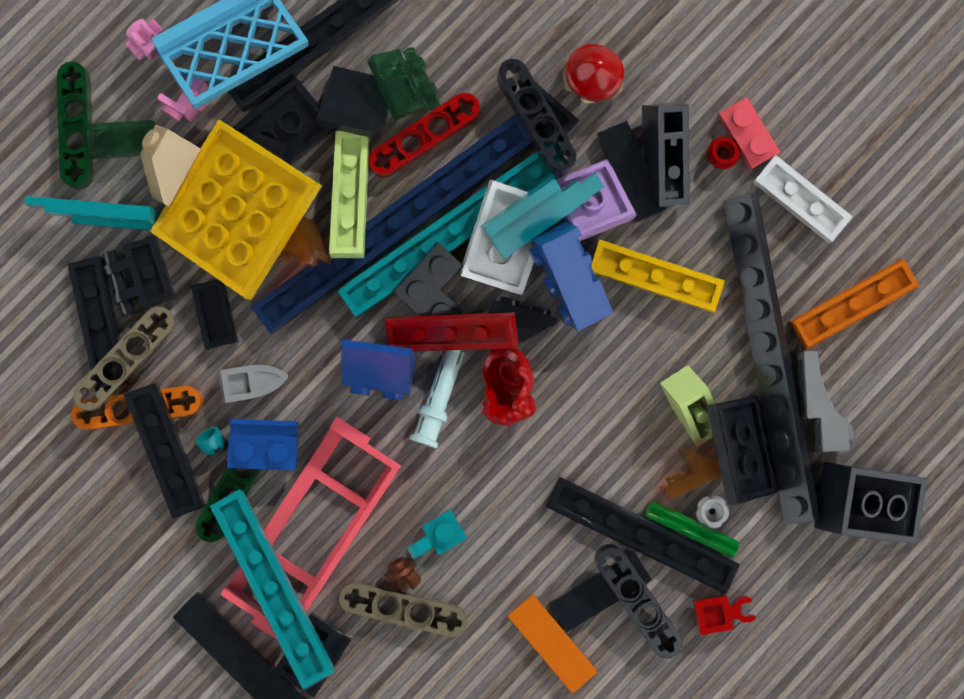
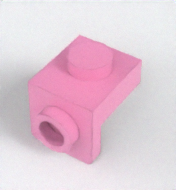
[157,78,209,122]

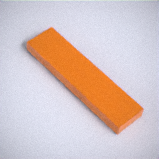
[788,258,920,351]

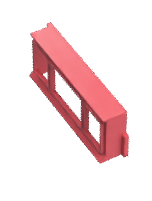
[220,416,401,640]

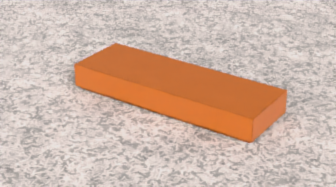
[507,593,598,694]

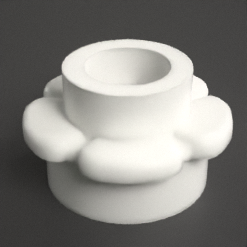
[696,495,729,528]

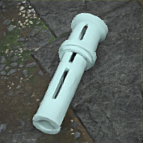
[409,350,465,449]

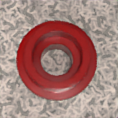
[707,137,740,170]

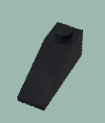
[642,103,690,207]

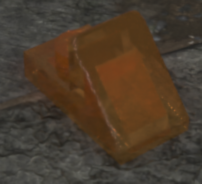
[660,448,721,500]

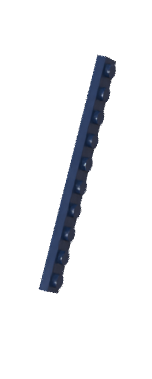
[251,114,532,334]

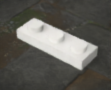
[753,155,853,244]

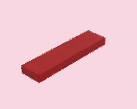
[385,313,518,351]

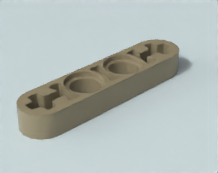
[73,306,174,412]
[339,582,467,637]

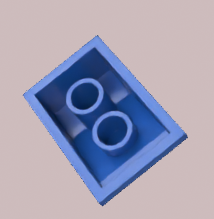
[341,339,416,401]

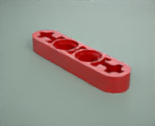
[369,93,480,178]

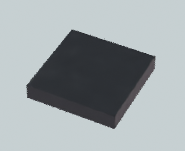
[316,66,397,140]

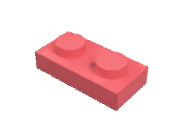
[717,97,780,171]

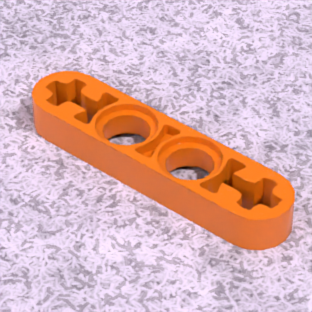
[71,386,204,430]

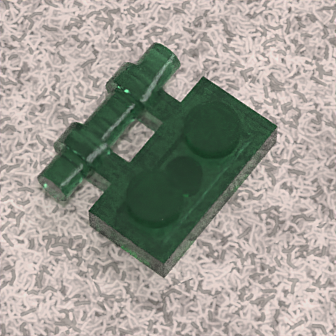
[367,47,441,120]

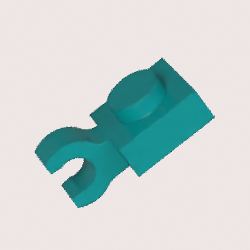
[407,509,467,559]

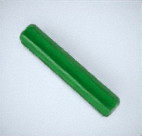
[645,501,740,557]

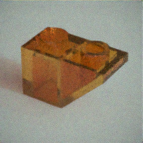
[277,216,332,267]

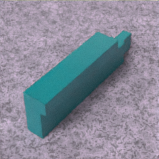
[481,173,605,259]
[25,196,159,231]

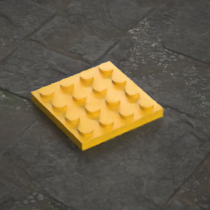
[150,119,322,300]

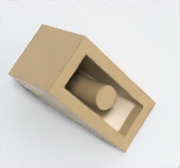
[140,125,201,206]

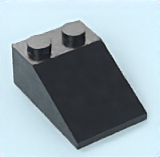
[814,462,927,544]

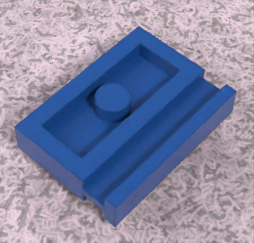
[227,419,299,470]

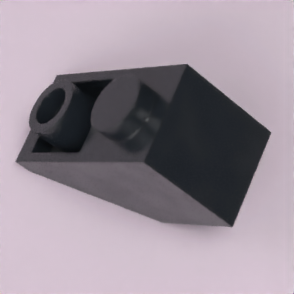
[489,296,557,347]

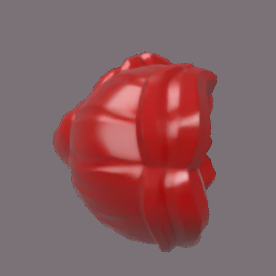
[481,348,536,427]

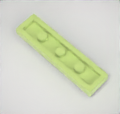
[329,131,370,258]

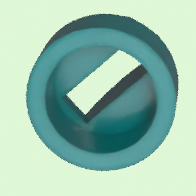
[195,426,225,456]

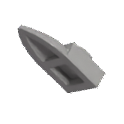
[218,365,288,403]

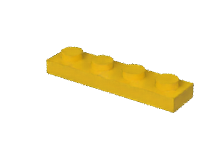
[591,239,725,313]

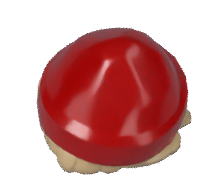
[563,44,624,103]

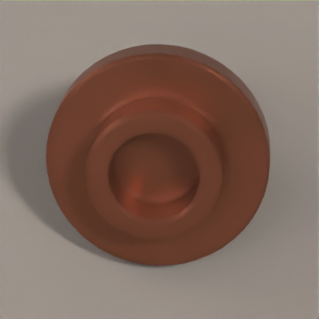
[384,556,421,593]

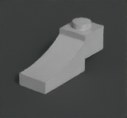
[796,351,854,452]

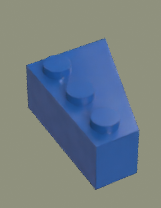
[529,221,613,331]

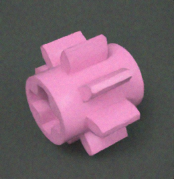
[125,19,164,60]

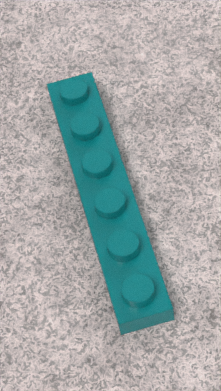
[210,489,336,690]

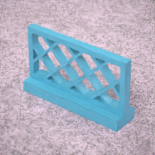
[151,0,309,110]

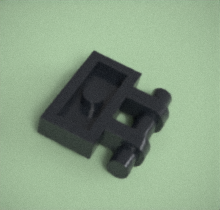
[103,235,177,317]

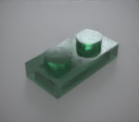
[87,120,156,159]

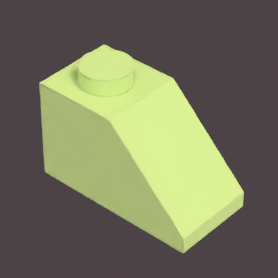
[660,365,715,447]

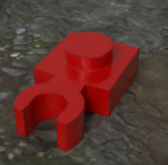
[692,595,756,635]

